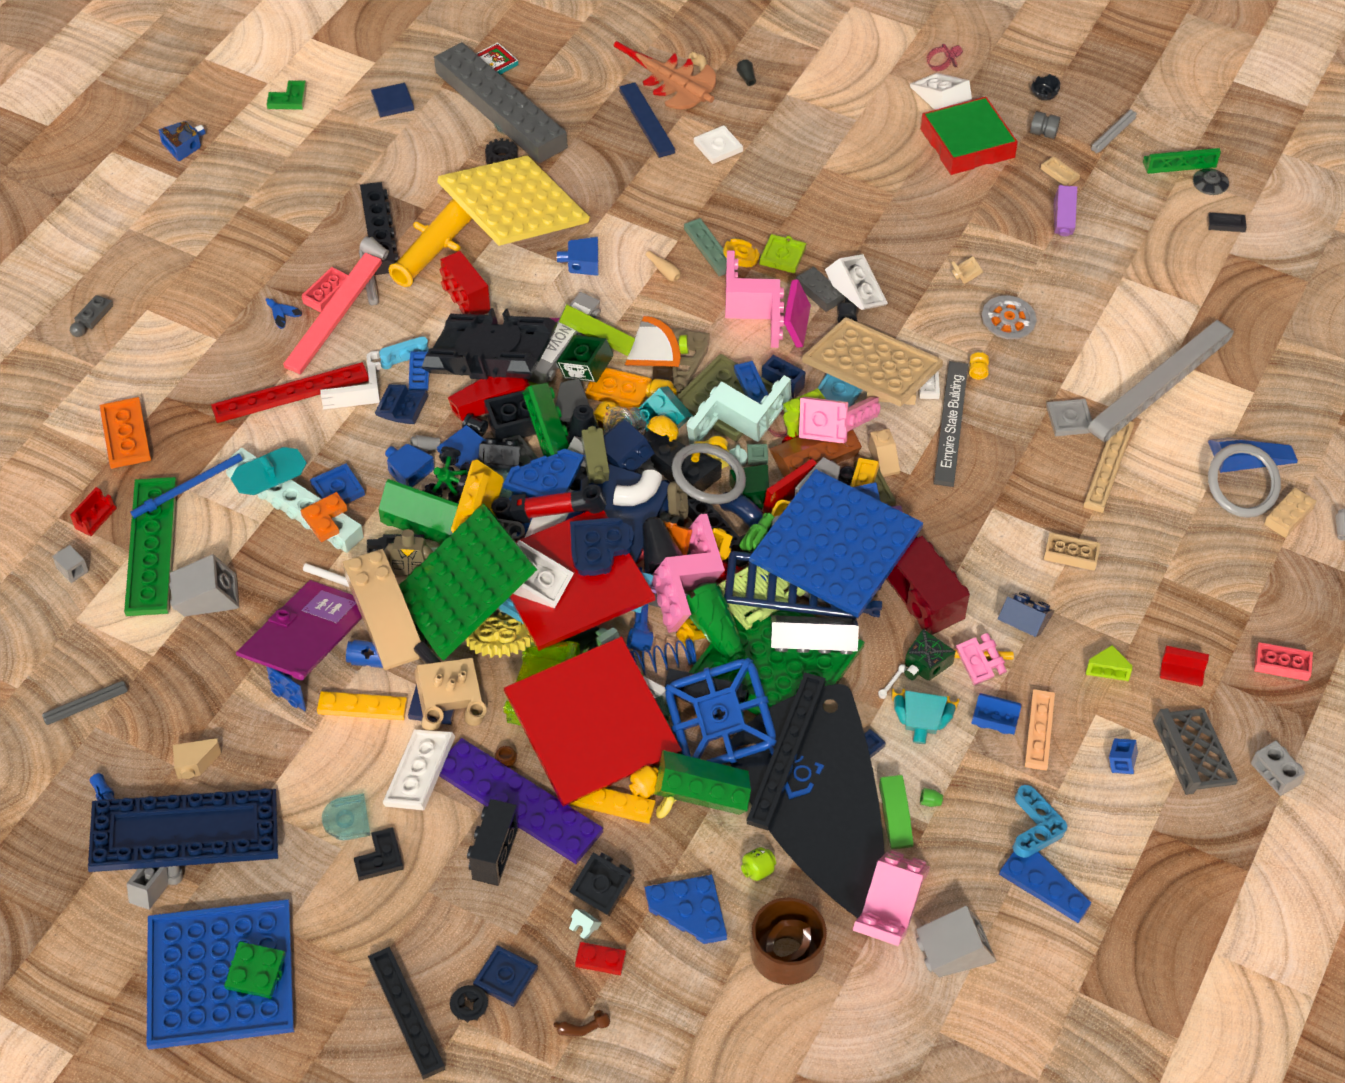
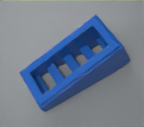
[409,352,430,391]

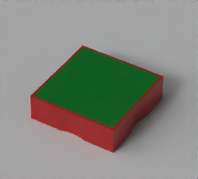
[920,97,1018,175]

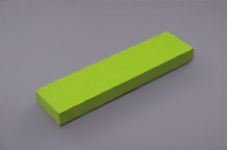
[559,304,635,356]

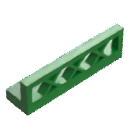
[1143,148,1221,174]

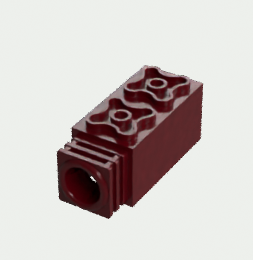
[886,535,970,635]

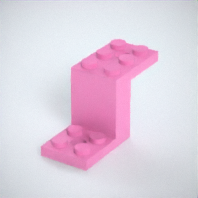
[725,251,784,348]
[652,514,725,633]
[853,850,930,946]

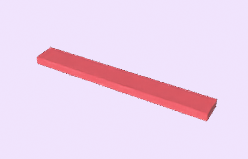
[283,253,382,375]

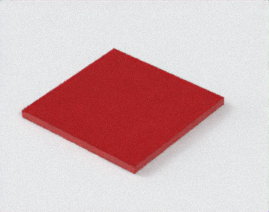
[509,510,656,651]
[504,636,682,807]

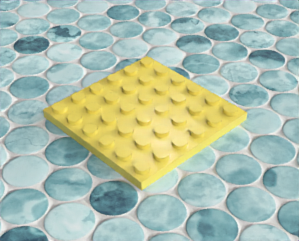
[438,155,590,246]

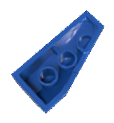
[1208,437,1298,473]

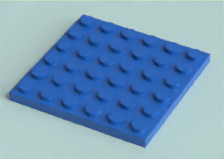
[749,469,923,618]
[147,899,294,1050]

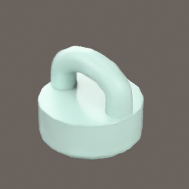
[729,445,747,466]

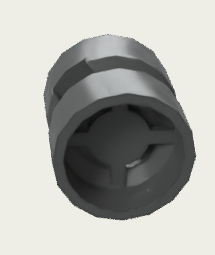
[1030,111,1061,139]

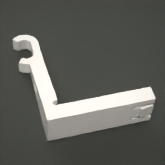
[320,351,381,410]

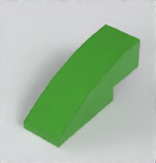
[879,775,913,850]

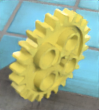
[466,612,533,658]

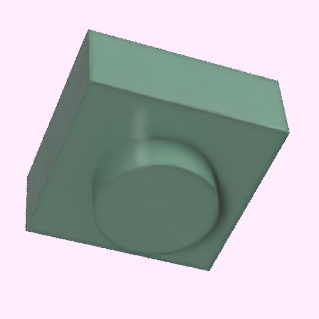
[747,444,768,465]

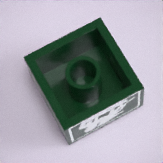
[557,335,614,383]

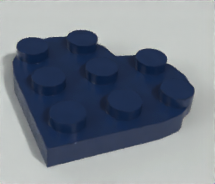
[570,518,635,576]

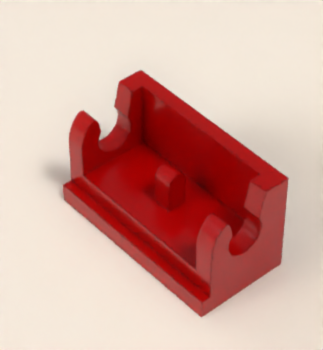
[70,487,117,537]

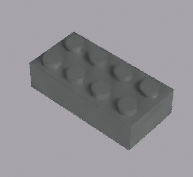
[796,267,844,312]

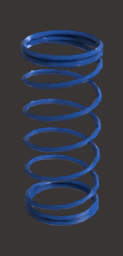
[630,638,696,675]

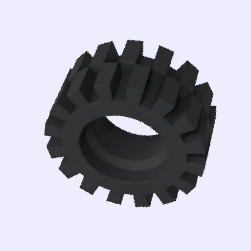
[485,138,518,165]

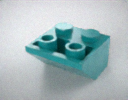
[633,386,693,437]

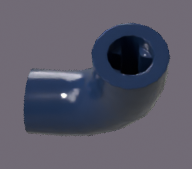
[719,491,764,529]

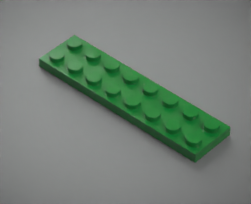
[124,477,177,616]

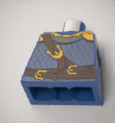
[159,121,206,162]

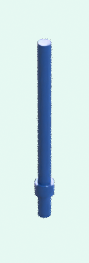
[130,454,243,519]

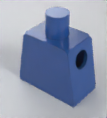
[557,237,598,276]
[385,444,435,488]

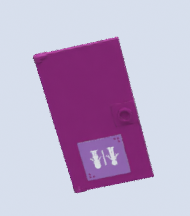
[236,580,362,680]

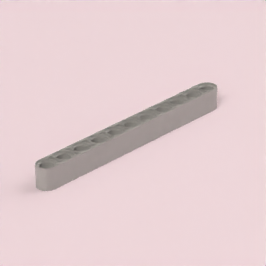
[1088,320,1234,442]

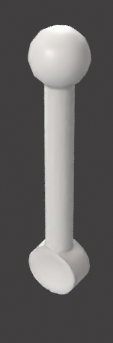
[878,664,907,699]

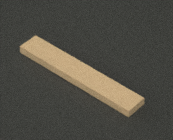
[1084,421,1135,513]

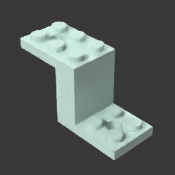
[686,375,792,445]

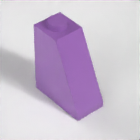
[1054,185,1077,236]

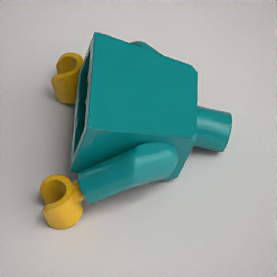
[892,689,959,744]

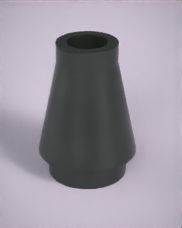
[737,59,756,86]

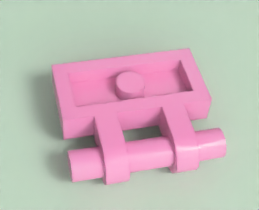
[955,633,1007,686]

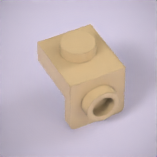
[951,256,984,284]

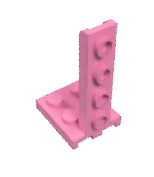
[799,397,881,443]

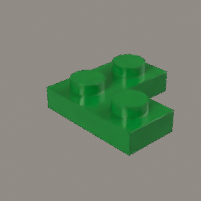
[267,80,306,110]

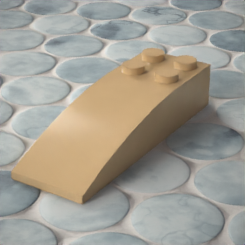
[342,549,421,671]

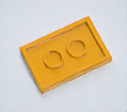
[585,368,652,409]

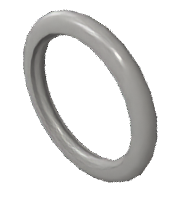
[671,443,746,504]
[1208,443,1281,518]

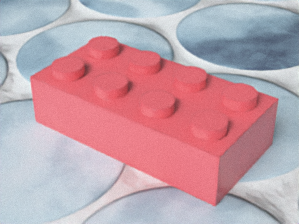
[302,267,348,313]
[1254,642,1313,681]

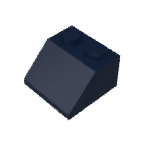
[603,419,655,472]

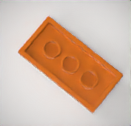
[99,397,151,469]

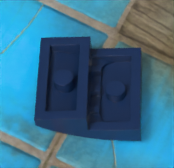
[375,384,428,424]

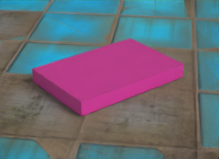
[783,279,811,348]

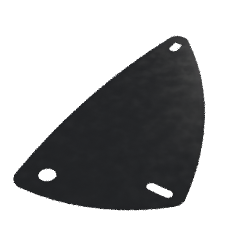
[725,684,885,918]

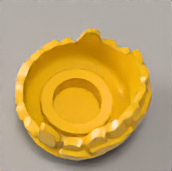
[647,415,679,441]

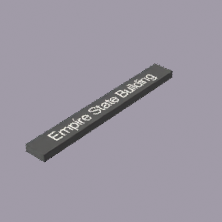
[934,361,968,487]

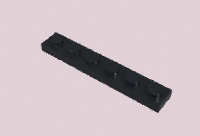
[368,947,445,1080]

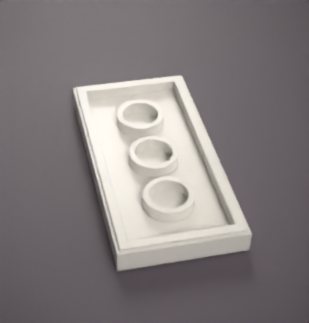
[383,729,455,810]

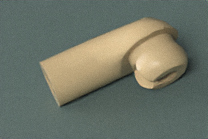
[688,52,707,72]

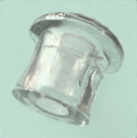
[603,406,646,434]

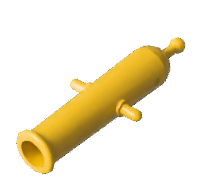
[388,199,473,287]

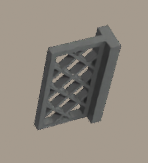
[1153,708,1238,795]

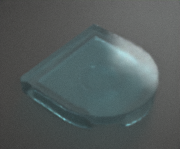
[322,793,370,840]

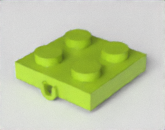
[760,234,806,273]

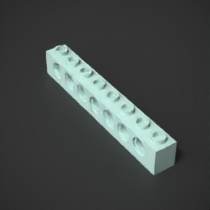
[226,447,364,553]

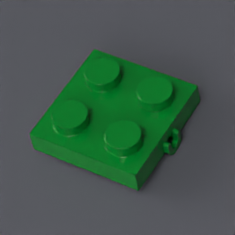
[224,942,286,999]

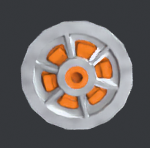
[981,295,1037,340]

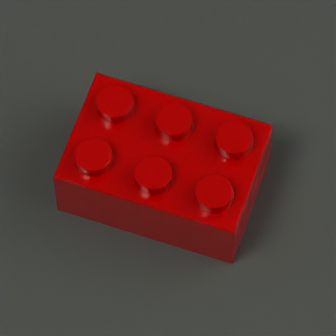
[439,251,490,315]

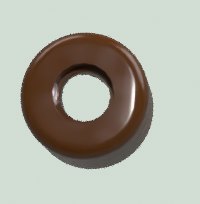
[750,897,827,985]

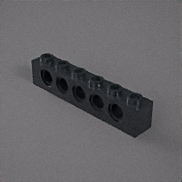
[360,182,398,275]

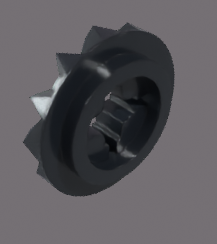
[450,985,488,1023]

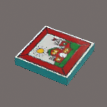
[476,43,519,74]

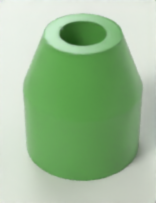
[920,787,943,807]

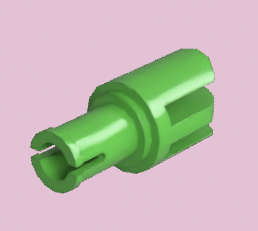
[740,513,775,552]

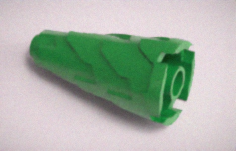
[686,583,746,663]

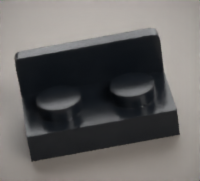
[479,438,522,470]

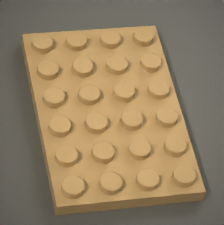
[802,317,943,407]

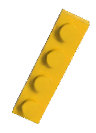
[317,691,407,720]
[569,788,656,824]

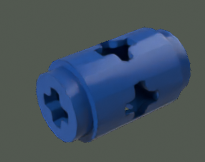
[346,639,383,668]

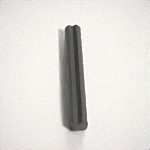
[42,681,128,725]

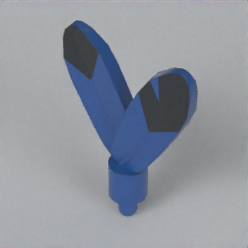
[265,298,302,329]

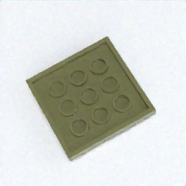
[677,353,774,442]

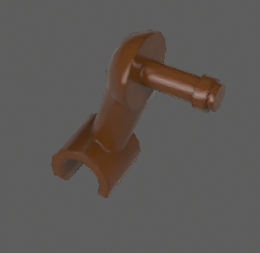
[553,1010,610,1037]

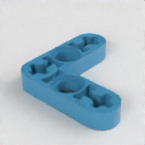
[1013,785,1068,858]

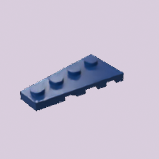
[999,843,1091,924]

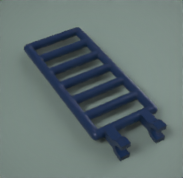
[724,551,882,619]

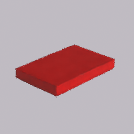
[763,459,817,516]

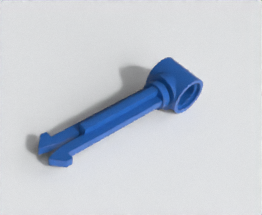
[627,567,653,653]

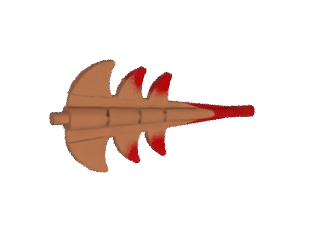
[614,41,716,110]

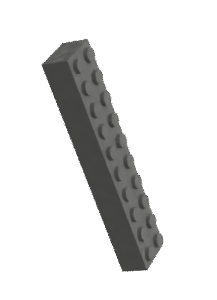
[434,42,568,163]

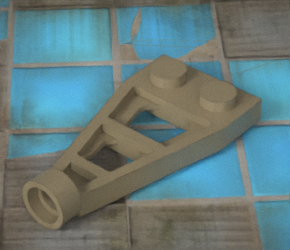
[672,329,710,393]

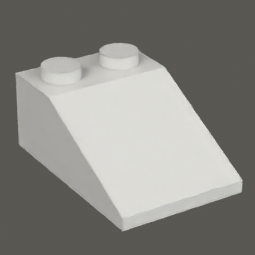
[910,73,972,110]
[825,254,888,310]
[513,540,574,608]

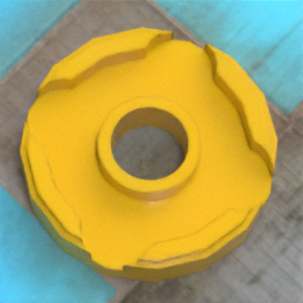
[723,239,760,268]

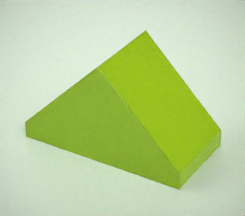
[1086,645,1133,681]

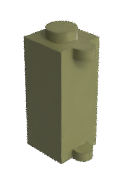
[581,426,609,484]

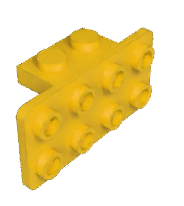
[451,460,504,532]

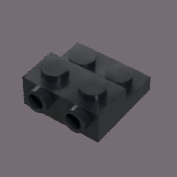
[569,852,635,916]

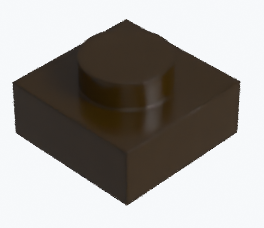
[652,366,673,382]

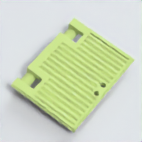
[717,566,806,630]

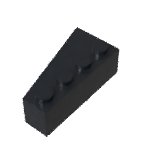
[643,430,722,492]

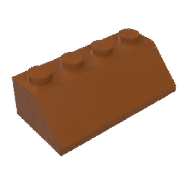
[769,429,862,477]

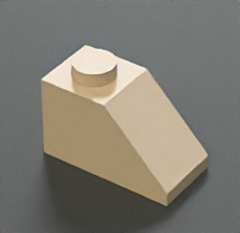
[868,429,900,477]
[173,738,221,779]

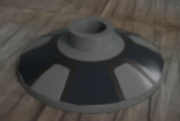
[1193,168,1229,195]

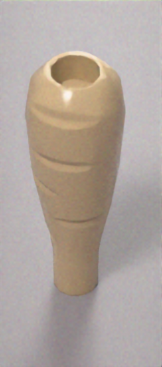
[646,250,681,282]

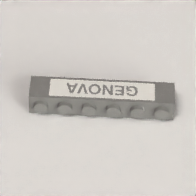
[526,292,601,384]

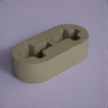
[667,481,688,520]

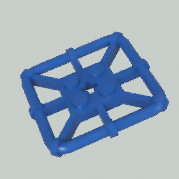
[665,658,777,764]

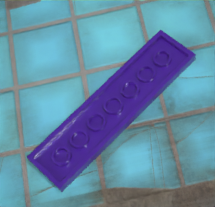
[439,738,603,864]

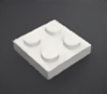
[694,125,743,164]

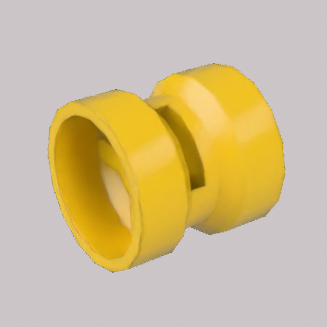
[969,352,989,380]

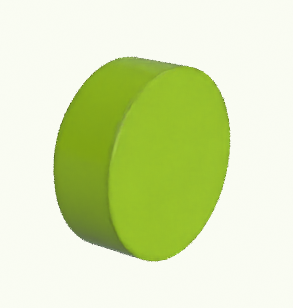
[679,334,689,354]

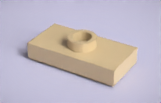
[1041,156,1080,186]

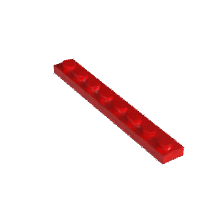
[211,362,369,423]

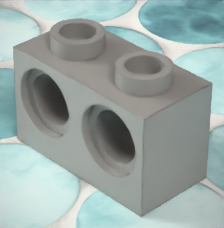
[1251,741,1305,796]

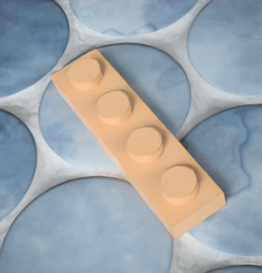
[1024,689,1055,771]

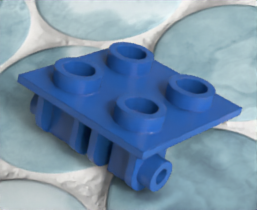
[266,666,306,711]

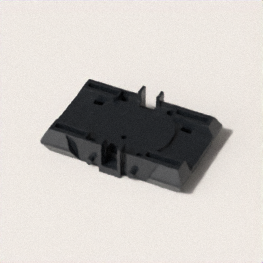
[422,308,558,380]

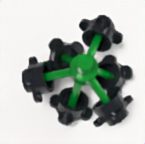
[422,446,472,504]

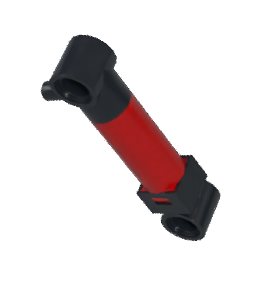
[491,478,606,524]

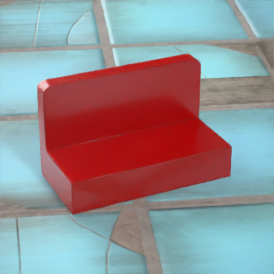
[1160,645,1209,687]

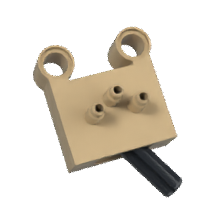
[414,642,487,731]

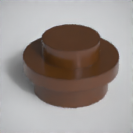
[495,746,517,767]

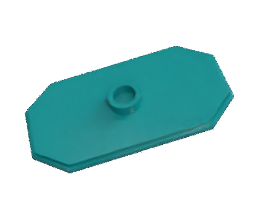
[230,447,307,495]

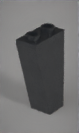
[665,668,749,720]

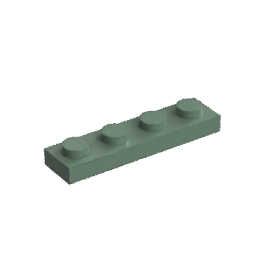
[684,218,735,276]

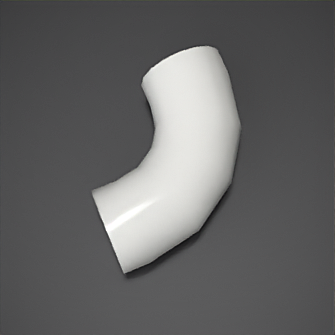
[613,470,662,506]

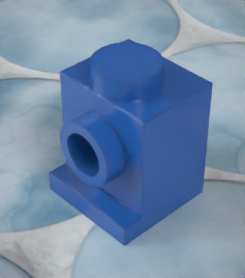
[1109,738,1138,774]

